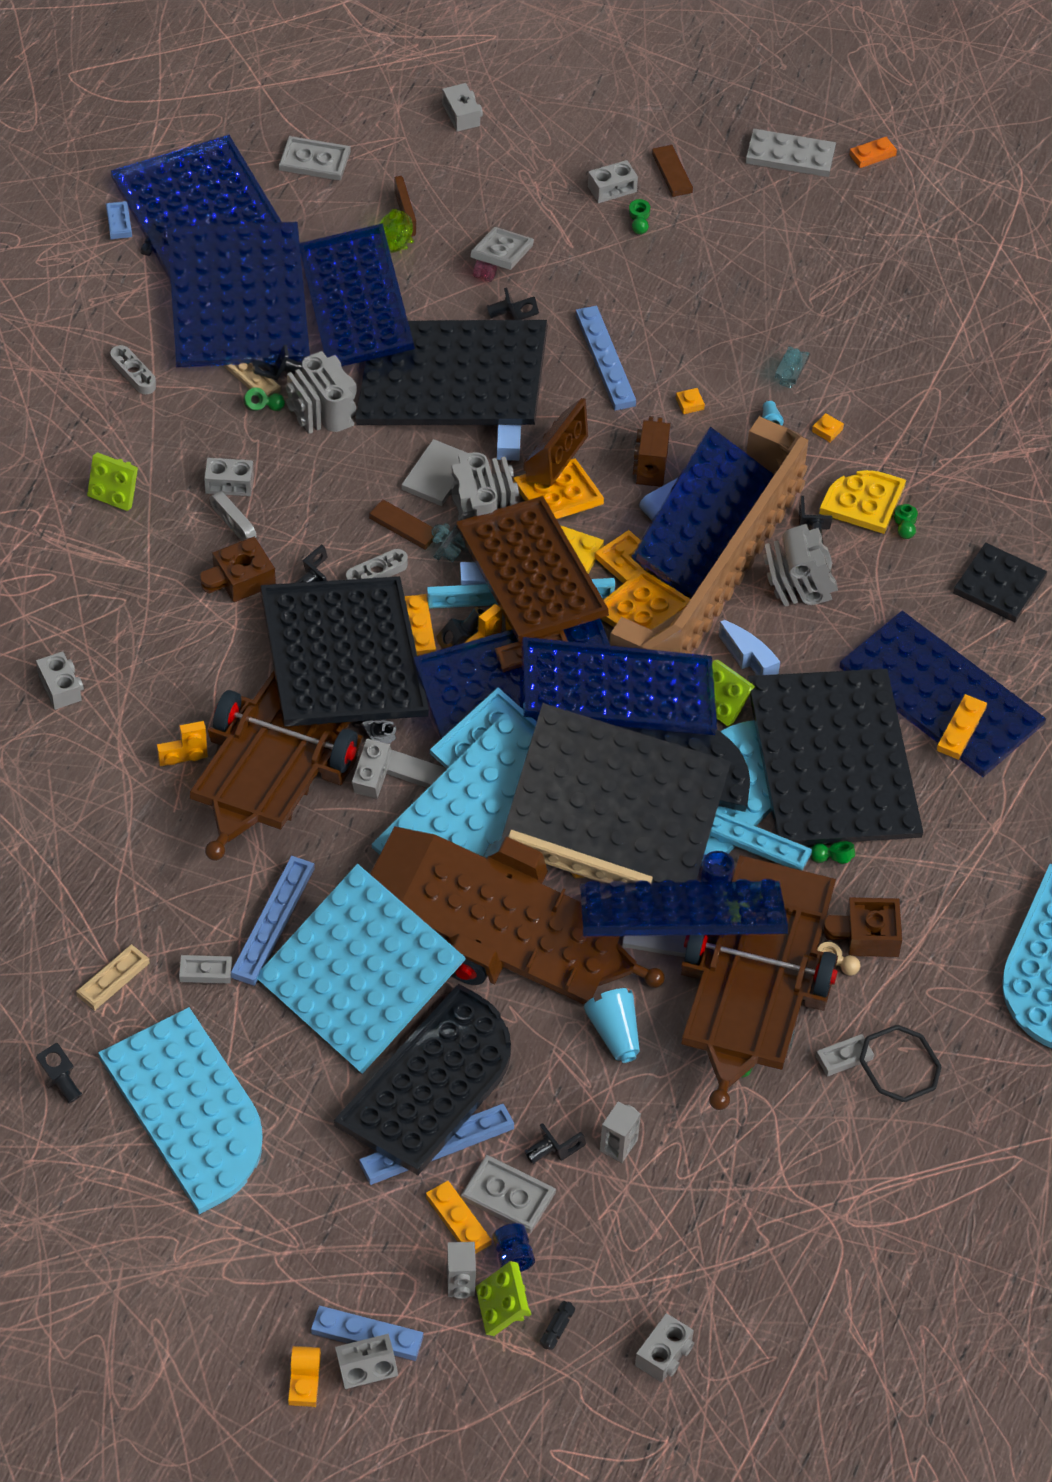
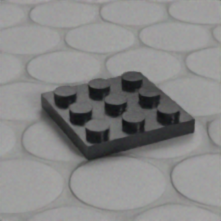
[953,542,1047,622]

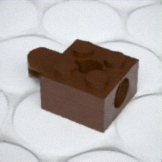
[633,416,671,487]
[200,536,276,602]
[823,897,902,957]

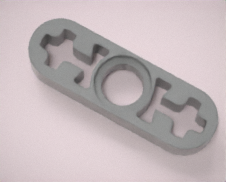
[110,345,156,394]
[209,491,257,541]
[346,549,408,580]

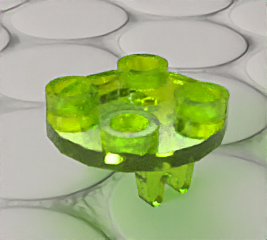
[374,209,414,253]

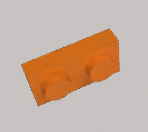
[849,136,897,168]

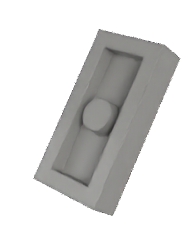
[179,955,232,983]
[816,1034,874,1077]

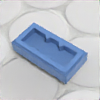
[106,201,132,239]

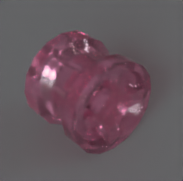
[473,260,497,282]

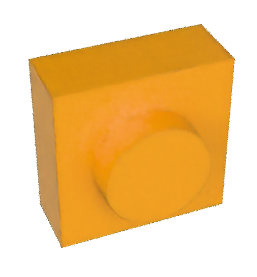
[676,388,705,414]
[812,413,844,443]

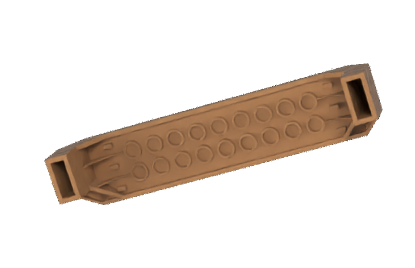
[609,416,809,679]

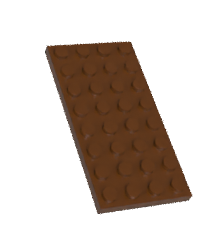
[456,496,609,643]

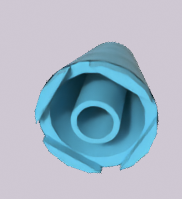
[584,988,640,1063]

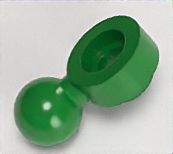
[629,199,651,235]
[243,388,285,411]
[894,504,918,539]
[810,841,856,864]

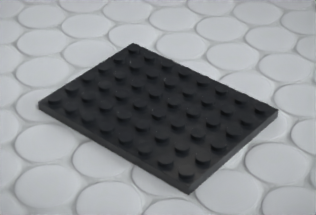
[356,320,548,425]
[260,576,429,727]
[747,669,924,845]
[501,703,731,901]

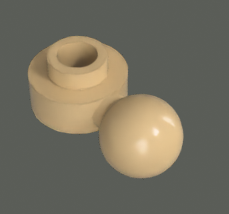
[817,942,860,976]

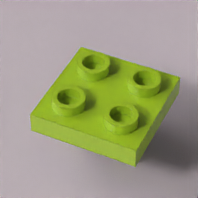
[87,452,138,511]
[692,660,755,726]
[475,1261,531,1336]

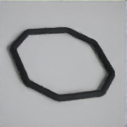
[859,1025,942,1102]

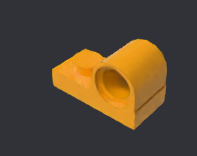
[288,1346,321,1407]

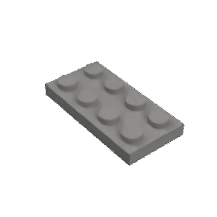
[746,129,836,177]

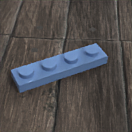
[311,1306,423,1361]

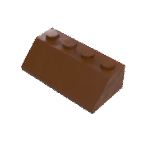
[523,398,588,486]

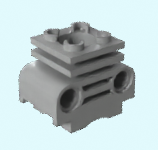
[286,351,357,434]
[451,452,519,521]
[763,524,838,607]

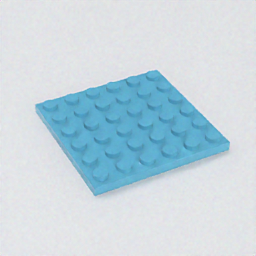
[257,864,466,1074]

